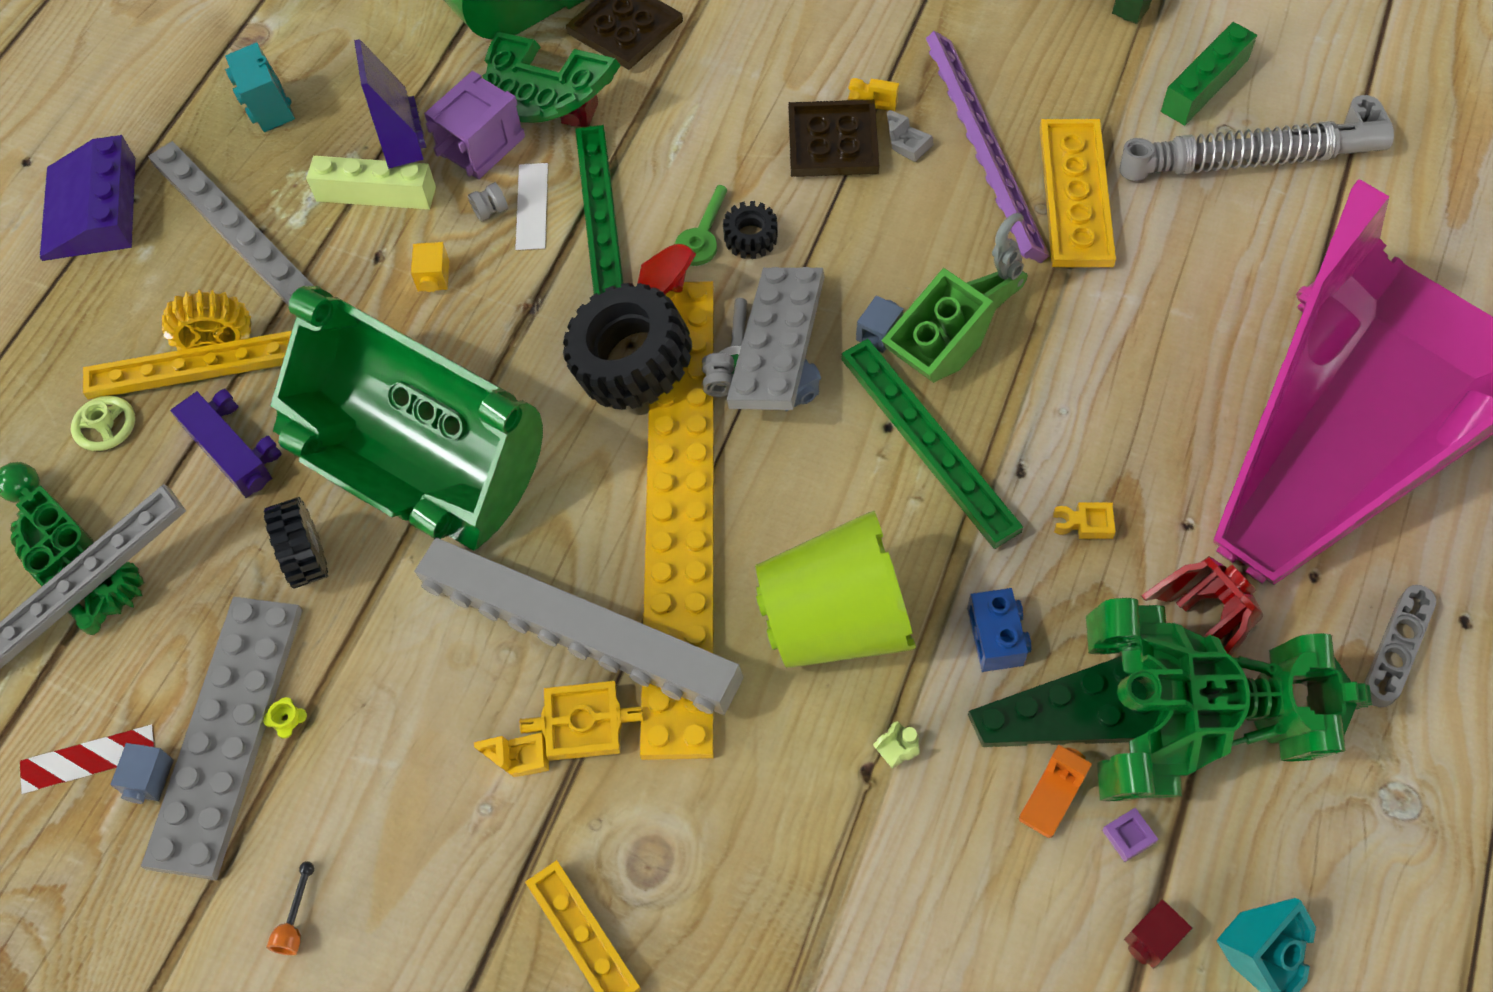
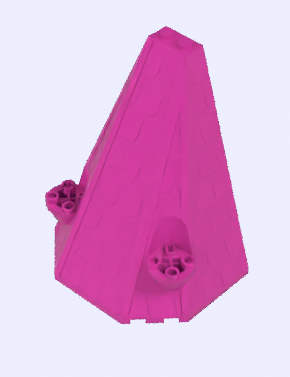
[1213,179,1493,585]

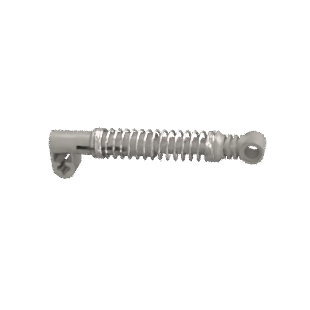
[1120,95,1394,181]

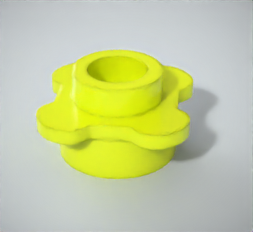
[263,697,307,739]

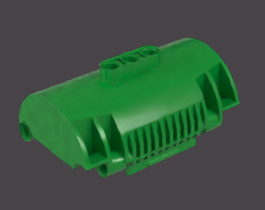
[270,286,543,551]

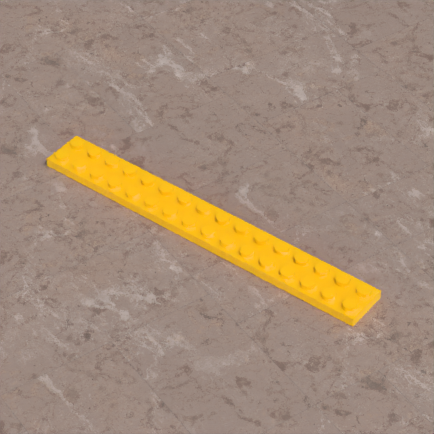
[640,281,714,760]

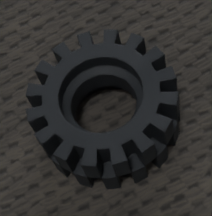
[723,201,778,259]

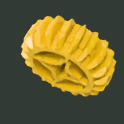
[162,289,251,351]

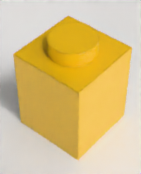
[411,242,450,292]

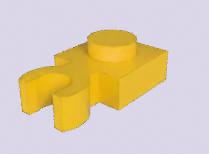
[848,78,899,112]
[1053,502,1116,539]

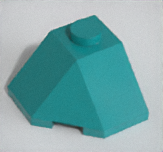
[1216,898,1316,992]

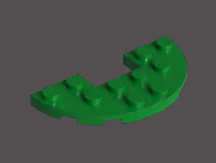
[482,31,621,123]

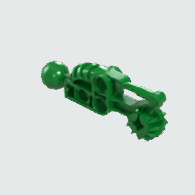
[0,462,145,635]

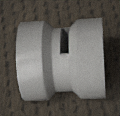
[468,182,508,222]
[702,353,734,397]

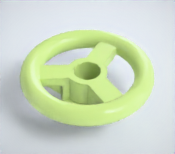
[71,396,136,451]

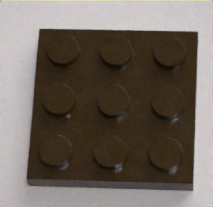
[566,0,683,70]
[788,99,880,177]

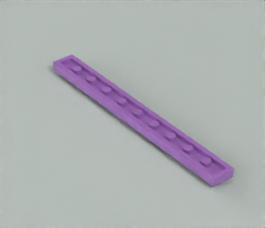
[926,31,1050,263]

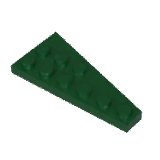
[968,656,1160,747]

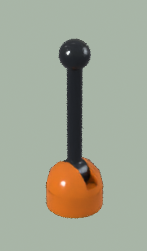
[266,861,315,955]

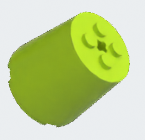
[755,511,916,668]

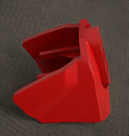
[1141,556,1263,656]

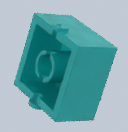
[225,42,295,132]

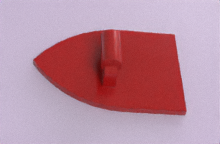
[638,244,696,295]

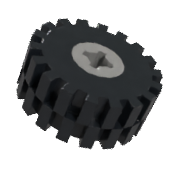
[264,497,328,589]

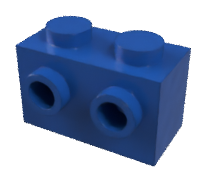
[967,588,1032,672]

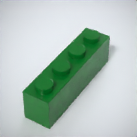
[1161,22,1257,126]

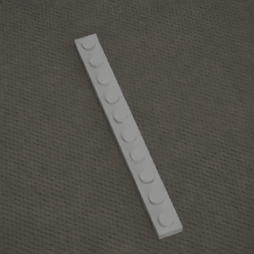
[148,141,314,306]

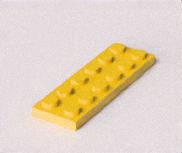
[1039,119,1116,267]

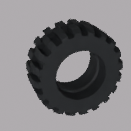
[563,283,692,410]

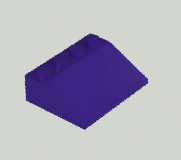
[354,39,427,169]
[40,135,136,261]

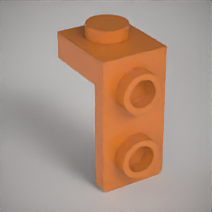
[1019,745,1092,838]

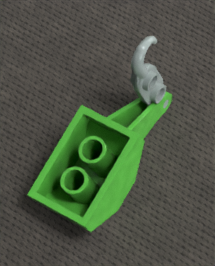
[881,213,1028,383]

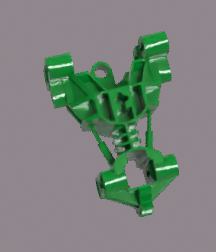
[1086,598,1372,801]

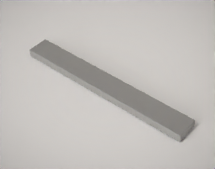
[0,484,186,669]

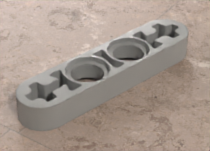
[1364,585,1436,707]

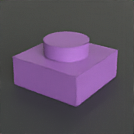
[1102,808,1159,862]

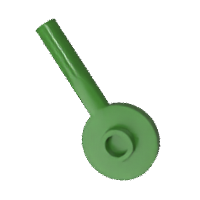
[675,185,727,266]

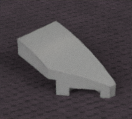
[887,110,934,162]

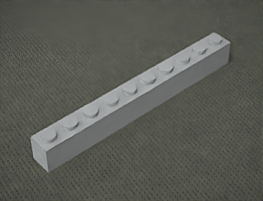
[414,538,744,715]

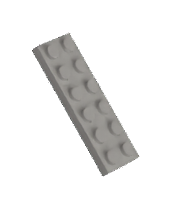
[727,267,825,410]

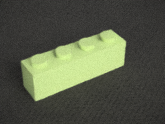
[306,155,436,210]

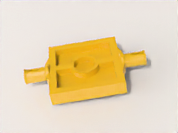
[519,681,643,761]

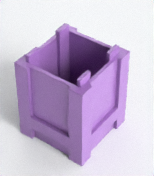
[424,70,525,179]

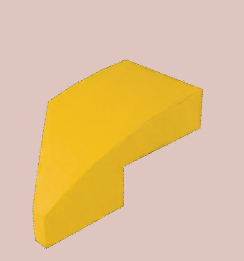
[474,732,549,777]

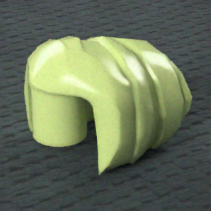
[873,721,920,769]

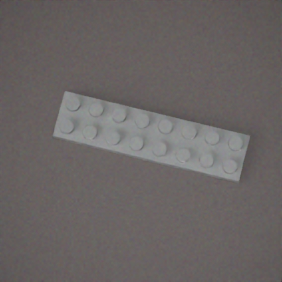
[141,597,303,881]

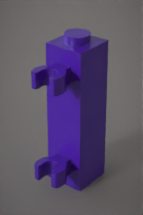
[170,389,282,498]

